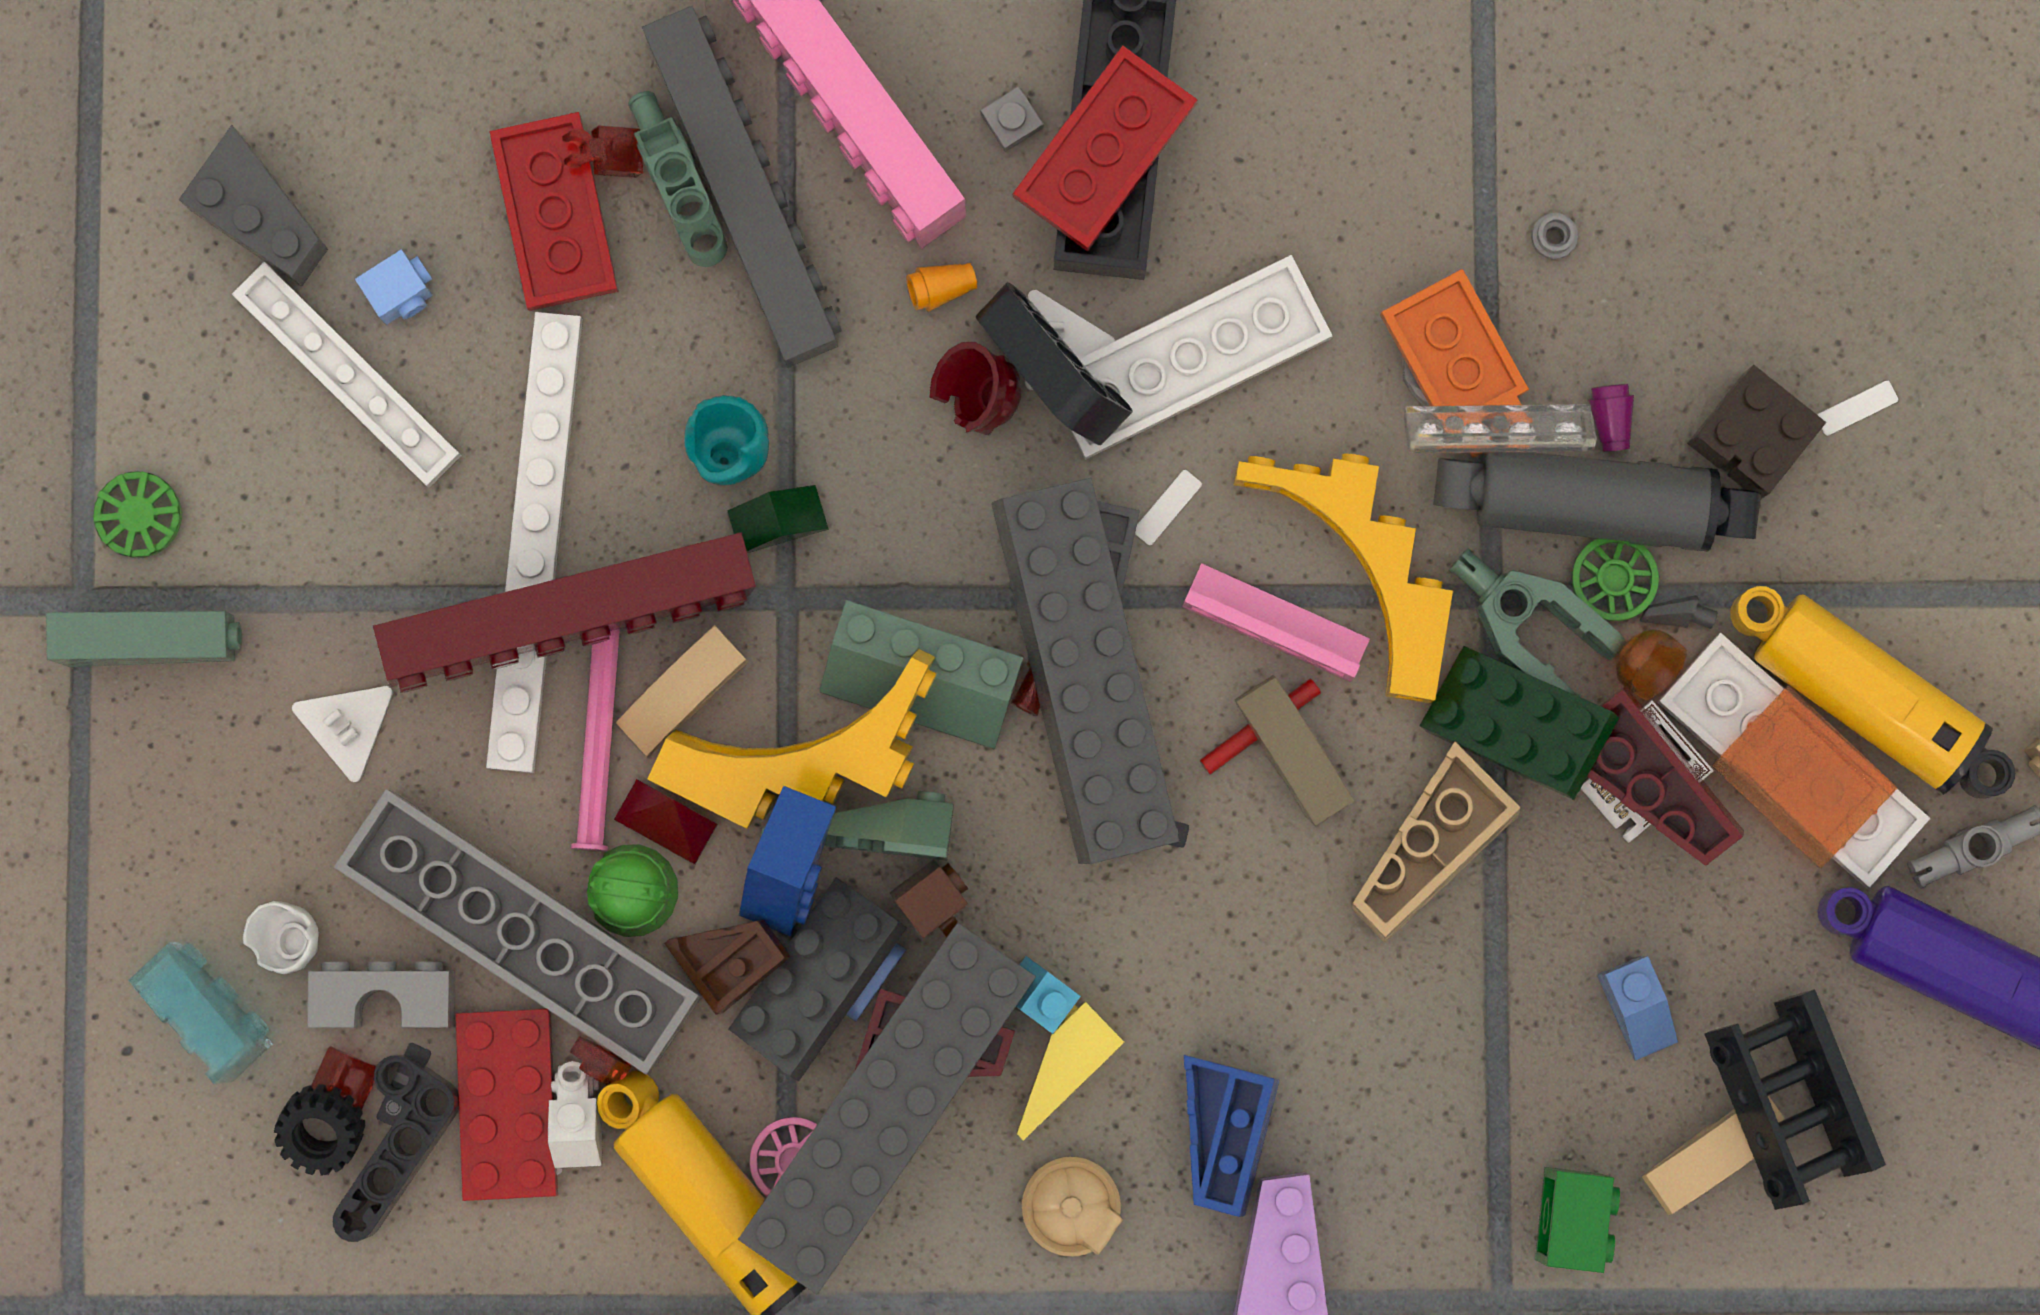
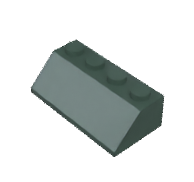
[819,600,1023,749]

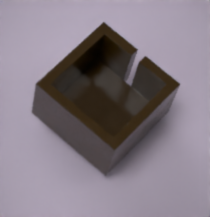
[1687,365,1827,499]

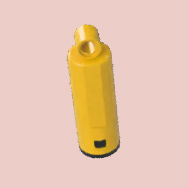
[597,1071,806,1315]

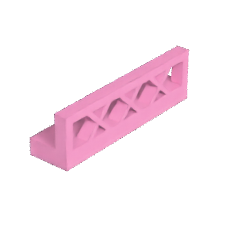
[1182,563,1370,682]

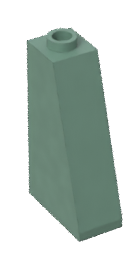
[46,611,242,667]

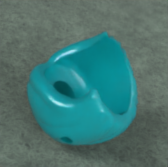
[684,395,769,486]

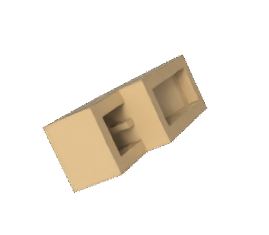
[616,625,748,757]
[1642,1096,1785,1215]

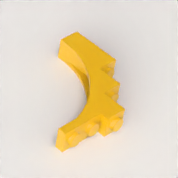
[1234,453,1453,704]

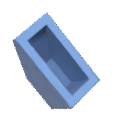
[1597,956,1678,1060]

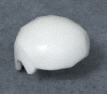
[243,901,319,974]

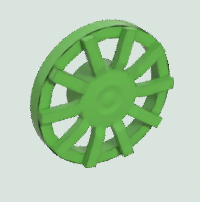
[93,471,182,558]

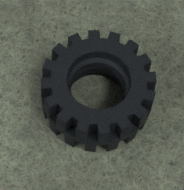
[274,1084,365,1176]

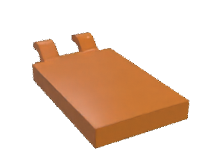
[1380,269,1532,458]

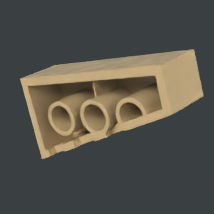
[1353,742,1521,943]

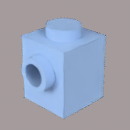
[355,249,433,325]

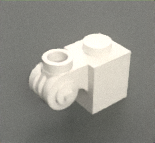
[548,1061,602,1168]

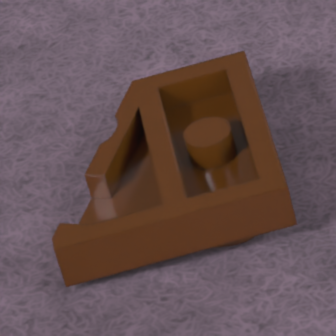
[664,920,791,1015]

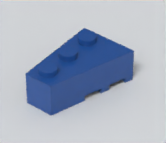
[739,786,836,936]
[1184,1055,1280,1217]

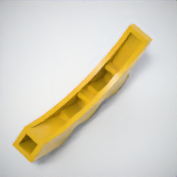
[647,649,937,829]

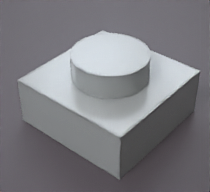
[980,86,1043,152]

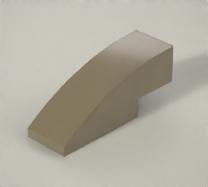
[1235,675,1354,826]

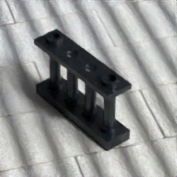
[1704,989,1886,1210]

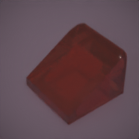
[311,1046,377,1110]

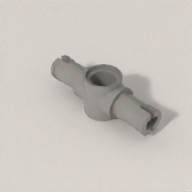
[1907,805,2040,889]

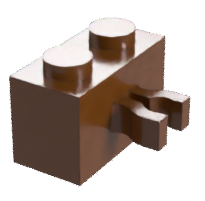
[890,859,968,938]

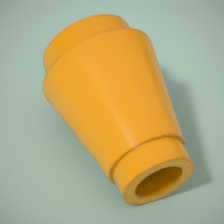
[906,263,977,312]

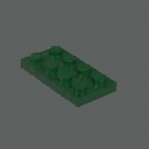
[1420,646,1619,800]

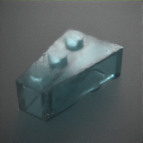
[128,942,273,1084]

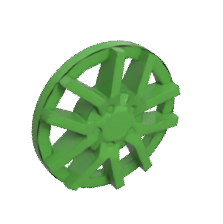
[1572,538,1659,621]

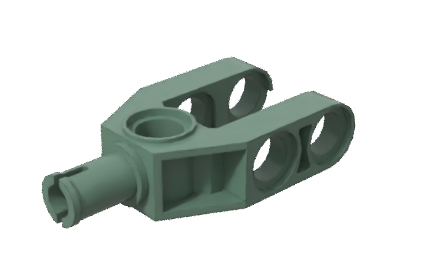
[628,91,728,267]
[1449,548,1627,697]

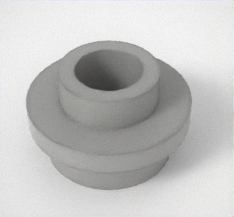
[1531,213,1578,259]

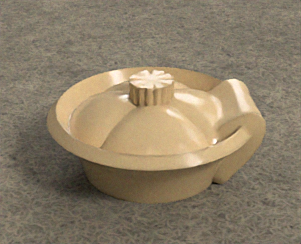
[1022,1157,1123,1257]

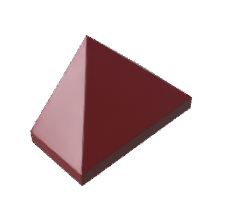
[614,779,718,864]

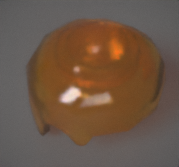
[1616,629,1687,700]

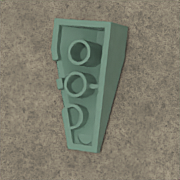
[761,791,954,861]

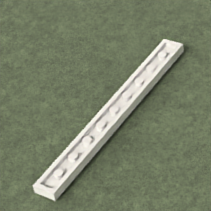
[486,312,583,773]

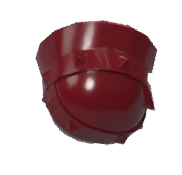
[929,342,1021,435]

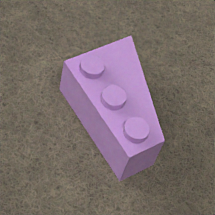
[1233,1172,1328,1315]

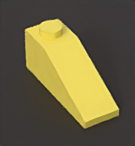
[1017,1002,1125,1141]

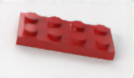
[1013,46,1198,251]
[489,112,619,311]
[455,1009,558,1201]

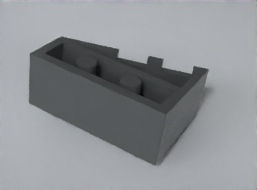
[179,125,328,286]

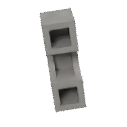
[307,962,455,1028]

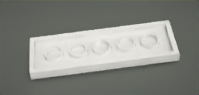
[1071,255,1333,460]
[1657,633,1930,888]

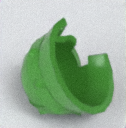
[587,844,678,937]

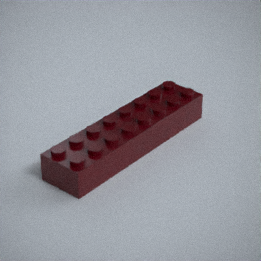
[373,532,756,693]

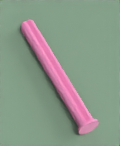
[571,629,620,851]

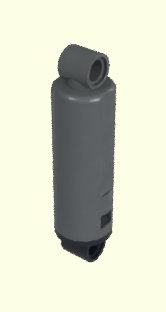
[1433,448,1761,552]

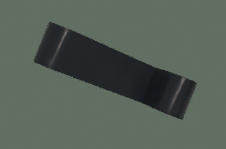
[976,282,1133,446]
[333,1055,459,1242]

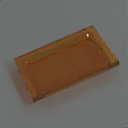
[1711,685,1897,869]

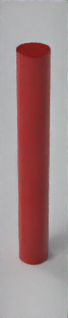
[1199,678,1321,775]

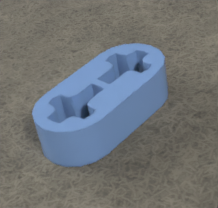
[846,943,907,1022]

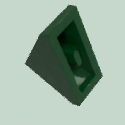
[727,485,829,553]

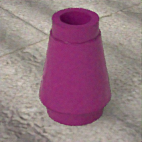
[1588,384,1634,452]

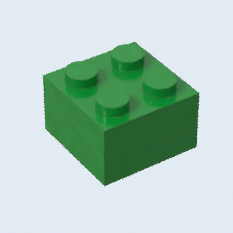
[1535,1167,1620,1273]

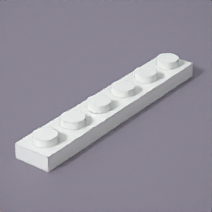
[232,262,462,488]

